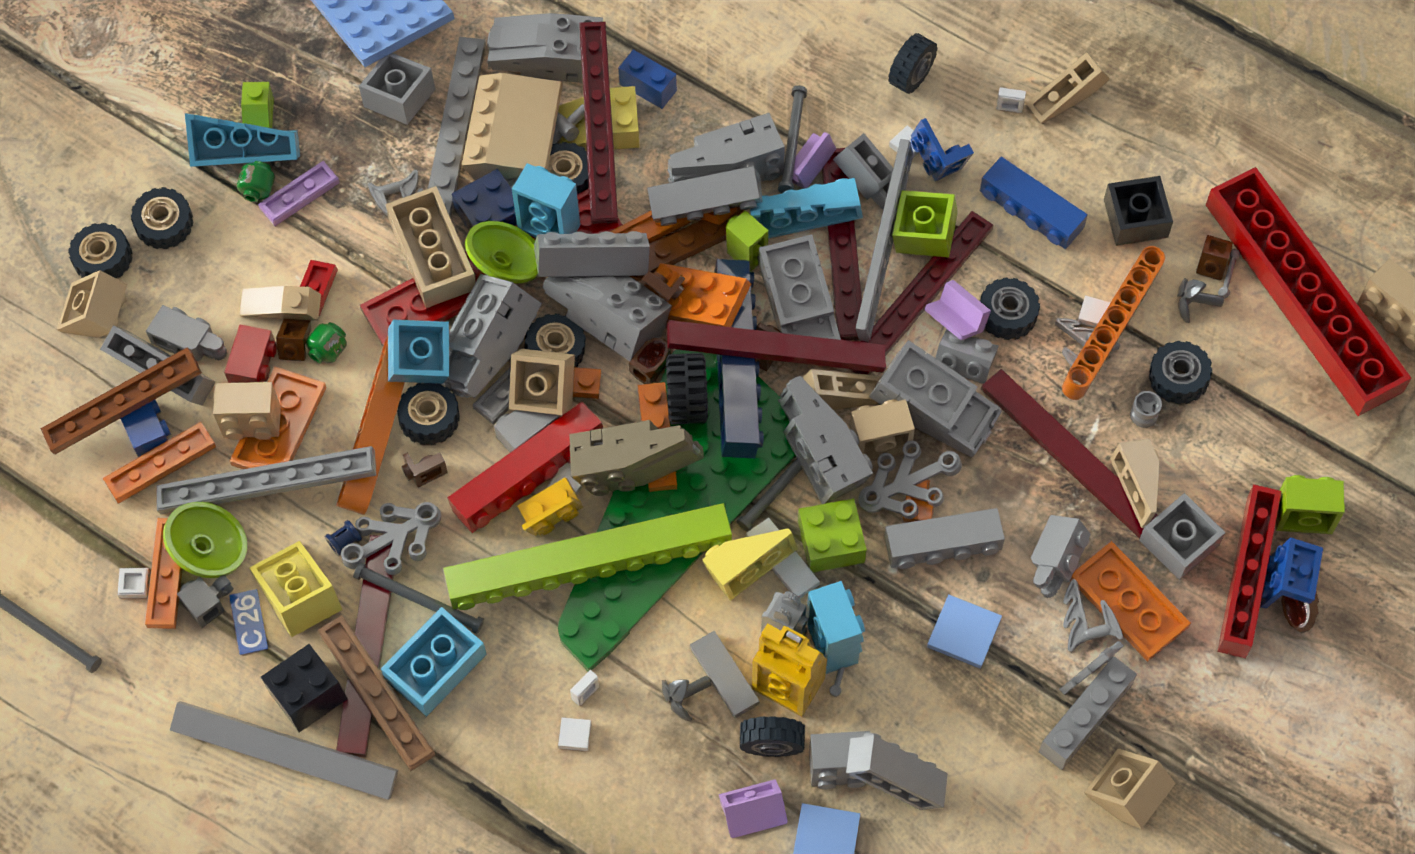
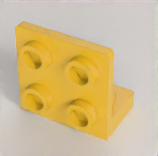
[517,477,583,537]

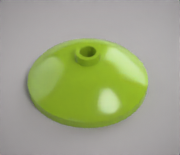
[465,221,538,284]
[163,502,247,578]

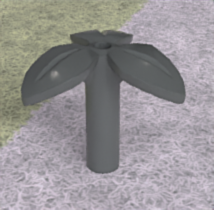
[1177,278,1224,323]
[662,676,711,722]

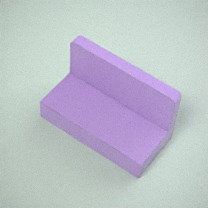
[792,132,836,189]
[925,280,991,340]
[719,779,788,838]

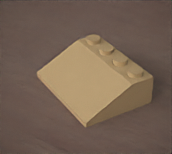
[461,73,563,180]

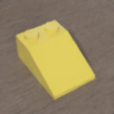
[558,86,640,152]
[702,528,798,601]
[249,541,343,637]

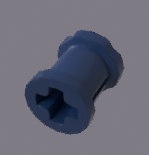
[324,520,362,557]

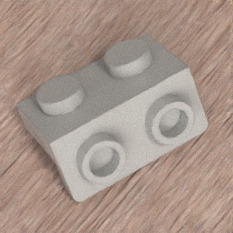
[935,329,999,383]

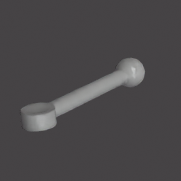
[1218,249,1240,299]
[830,667,845,697]

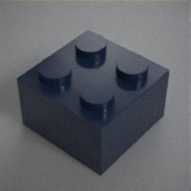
[451,168,517,231]

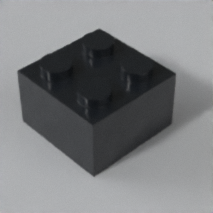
[1104,176,1173,246]
[261,644,348,733]

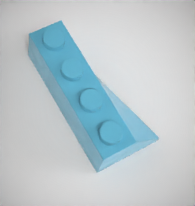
[185,113,300,167]
[750,178,863,239]

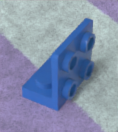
[911,118,974,182]
[1260,538,1323,609]

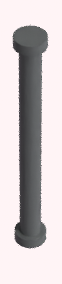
[778,85,807,194]
[737,459,803,532]
[353,562,484,634]
[0,590,102,673]

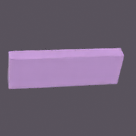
[258,161,340,226]

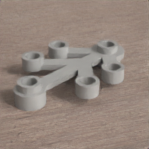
[859,441,962,519]
[341,502,441,575]

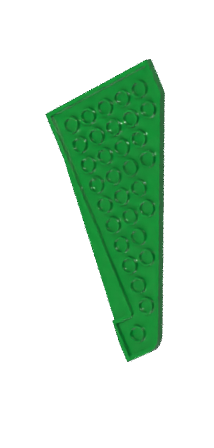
[558,350,796,672]

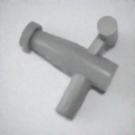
[552,104,585,144]

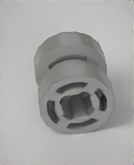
[1130,391,1162,428]

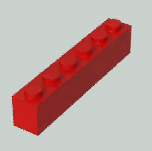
[447,402,603,533]
[1217,484,1281,659]

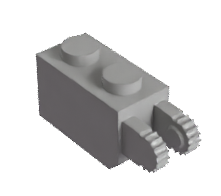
[833,133,893,210]
[146,305,227,361]
[1031,515,1091,598]
[761,591,809,636]

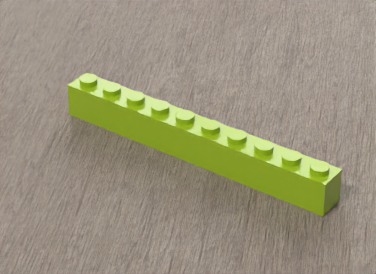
[443,503,732,610]

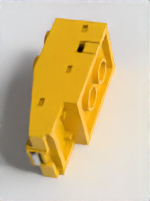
[752,623,827,717]

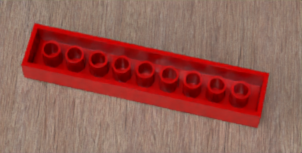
[1205,167,1412,416]

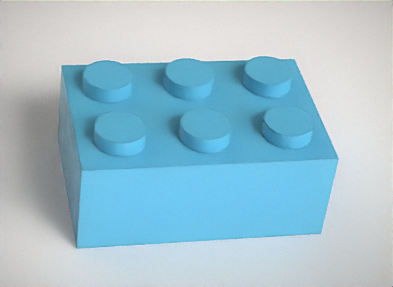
[512,163,580,238]
[806,581,865,674]
[381,607,487,717]

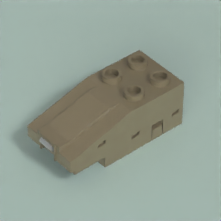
[569,420,704,496]

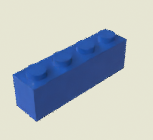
[980,156,1088,249]

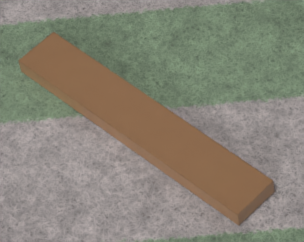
[317,615,435,772]

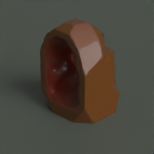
[629,338,672,384]
[1281,591,1319,634]

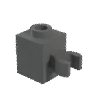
[177,575,234,628]

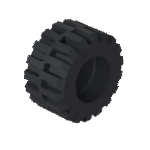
[666,353,708,425]

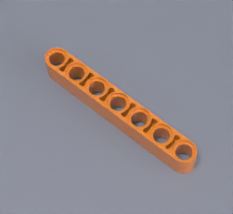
[1062,246,1165,400]
[337,335,405,515]

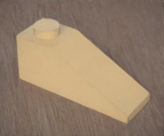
[1026,52,1110,124]
[240,286,321,321]
[803,369,882,410]
[1110,439,1160,528]

